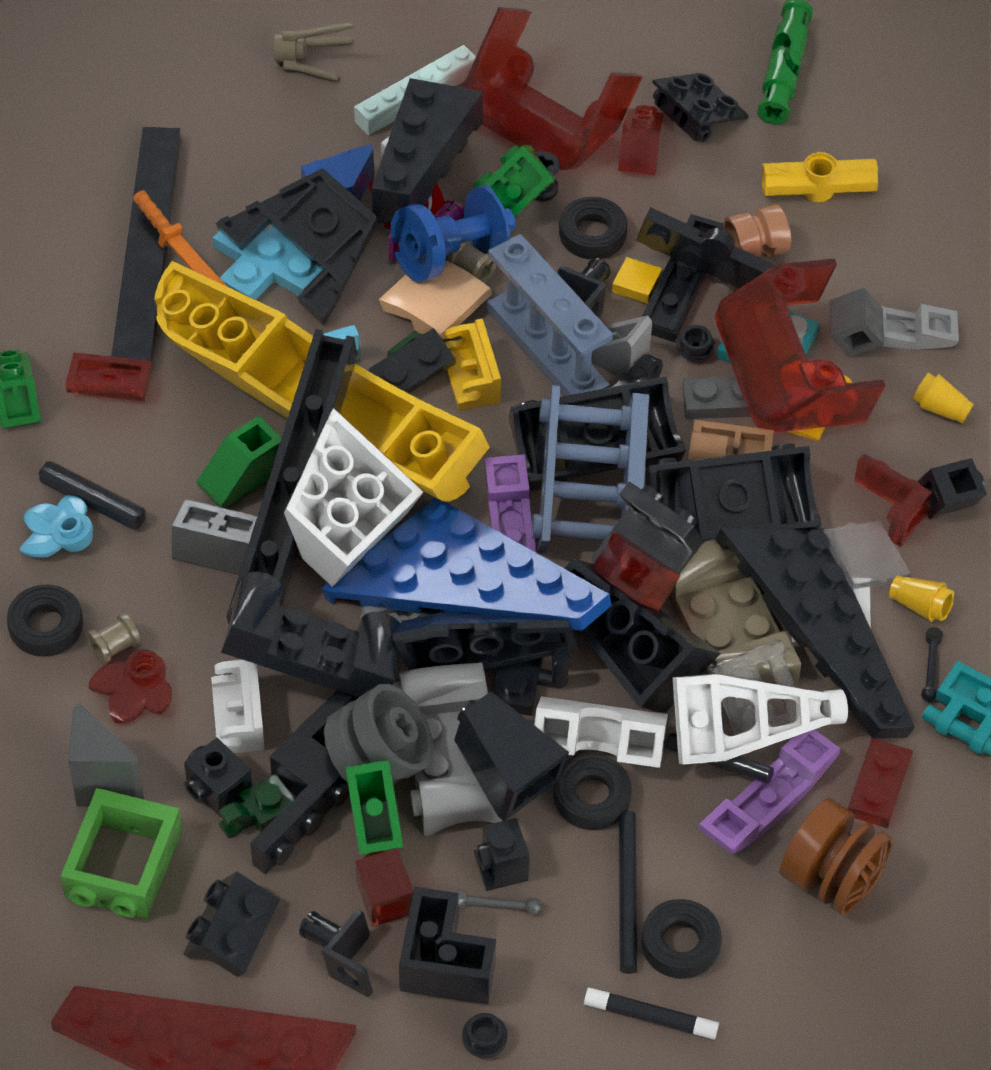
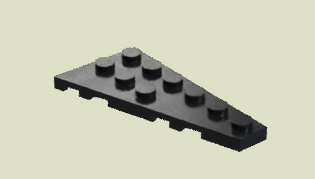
[715,528,915,739]

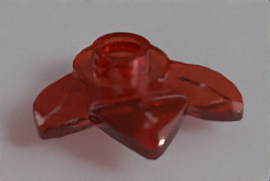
[88,650,172,723]

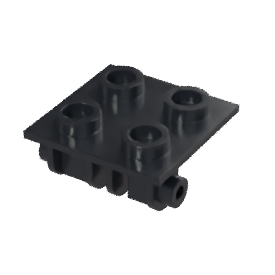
[652,73,749,142]

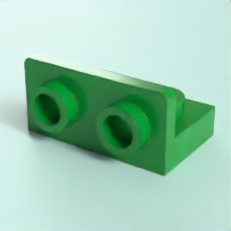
[473,145,556,218]

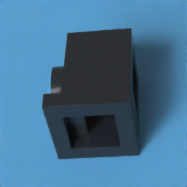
[915,458,987,520]
[474,818,529,891]

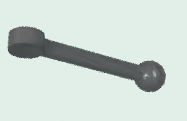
[453,890,542,915]

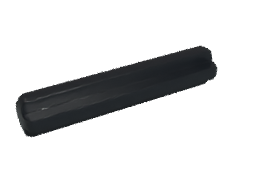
[38,461,146,530]

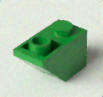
[197,415,282,508]

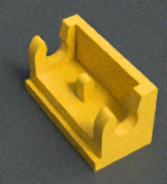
[445,318,501,411]

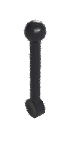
[921,627,943,702]

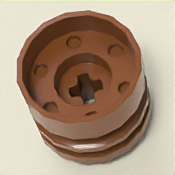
[779,798,894,916]

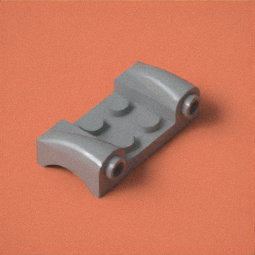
[393,662,510,836]

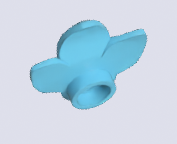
[20,495,93,557]

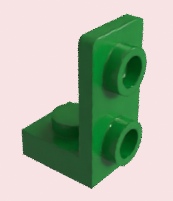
[0,350,41,428]

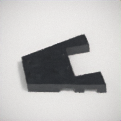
[216,168,378,325]

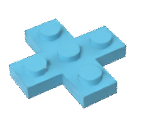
[212,226,323,300]

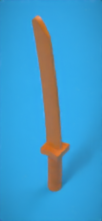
[133,190,228,287]

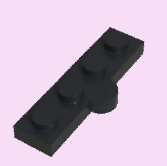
[636,207,791,305]

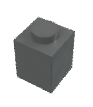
[830,287,884,358]

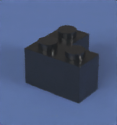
[399,887,496,1004]

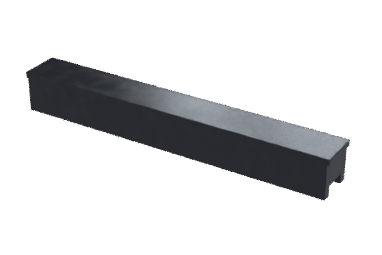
[226,329,358,624]

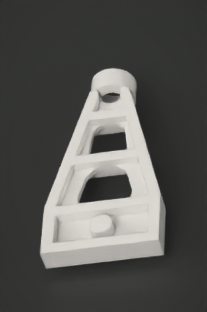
[673,674,848,765]

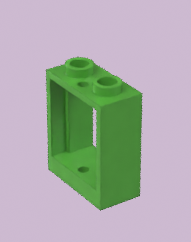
[60,788,183,919]

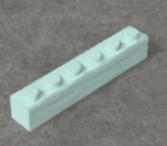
[354,45,478,136]

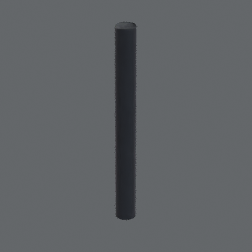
[619,810,637,974]

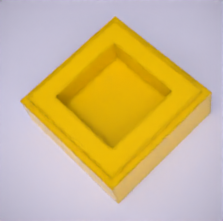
[612,257,662,304]

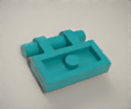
[922,661,991,756]

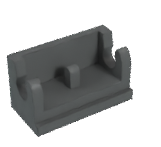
[172,499,257,575]

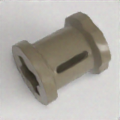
[446,240,497,283]
[86,613,142,665]

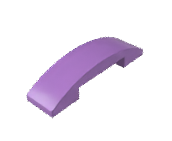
[484,454,536,552]
[698,729,841,855]

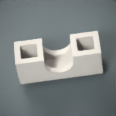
[535,696,668,768]

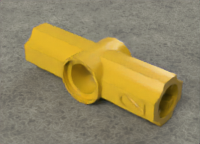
[761,152,878,202]

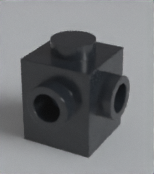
[184,738,253,817]

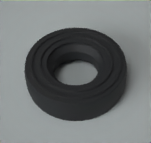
[559,197,627,259]
[7,584,83,656]
[554,754,632,830]
[641,899,722,979]

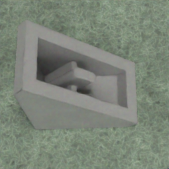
[592,315,652,378]

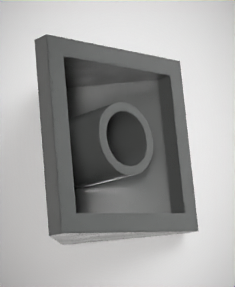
[68,703,144,807]

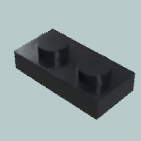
[368,328,456,394]

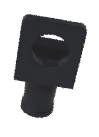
[557,258,611,318]
[299,909,373,997]

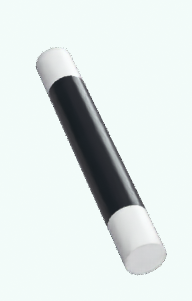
[584,987,719,1040]

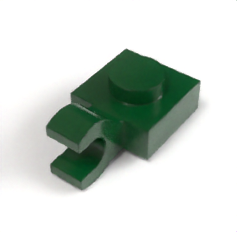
[219,774,294,838]

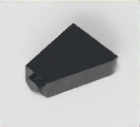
[454,692,569,821]

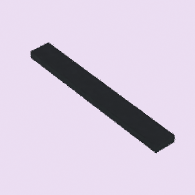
[111,127,181,369]

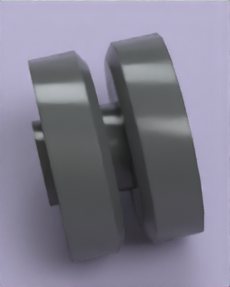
[324,684,434,786]

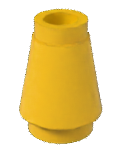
[912,372,974,424]
[889,575,954,622]

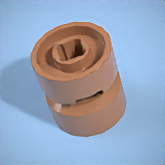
[723,204,791,258]

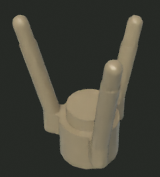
[274,22,354,81]

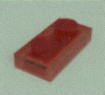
[65,352,152,402]
[848,738,913,829]

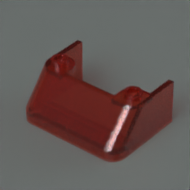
[462,7,643,170]
[715,258,886,433]

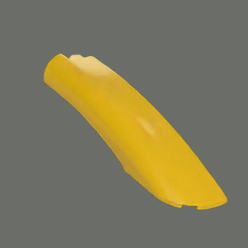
[154,261,490,501]

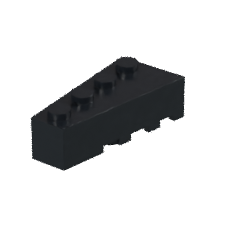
[372,78,483,222]
[564,559,721,713]

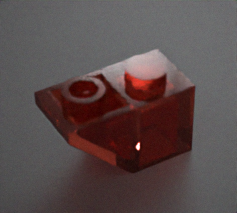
[593,531,681,611]

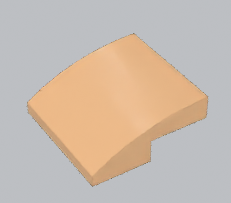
[379,260,492,340]

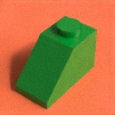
[345,759,403,854]

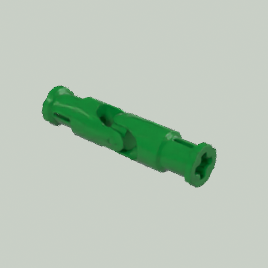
[757,0,813,125]

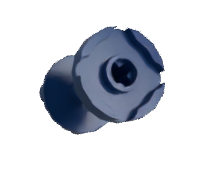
[390,184,515,282]

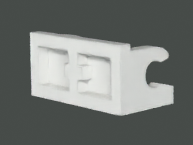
[211,660,265,753]

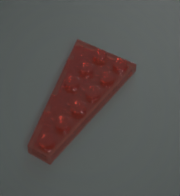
[51,986,356,1070]

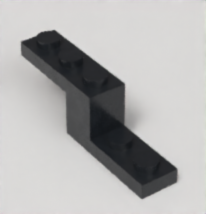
[250,690,358,875]

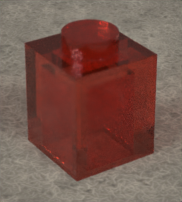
[355,849,413,927]

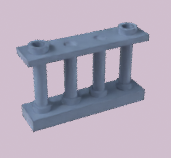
[487,234,614,396]
[531,385,649,553]

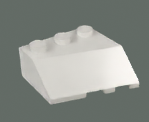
[284,408,423,587]

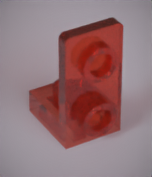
[618,105,665,175]
[854,454,931,547]

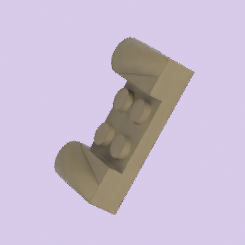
[667,539,802,706]

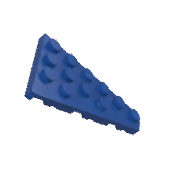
[322,497,612,630]

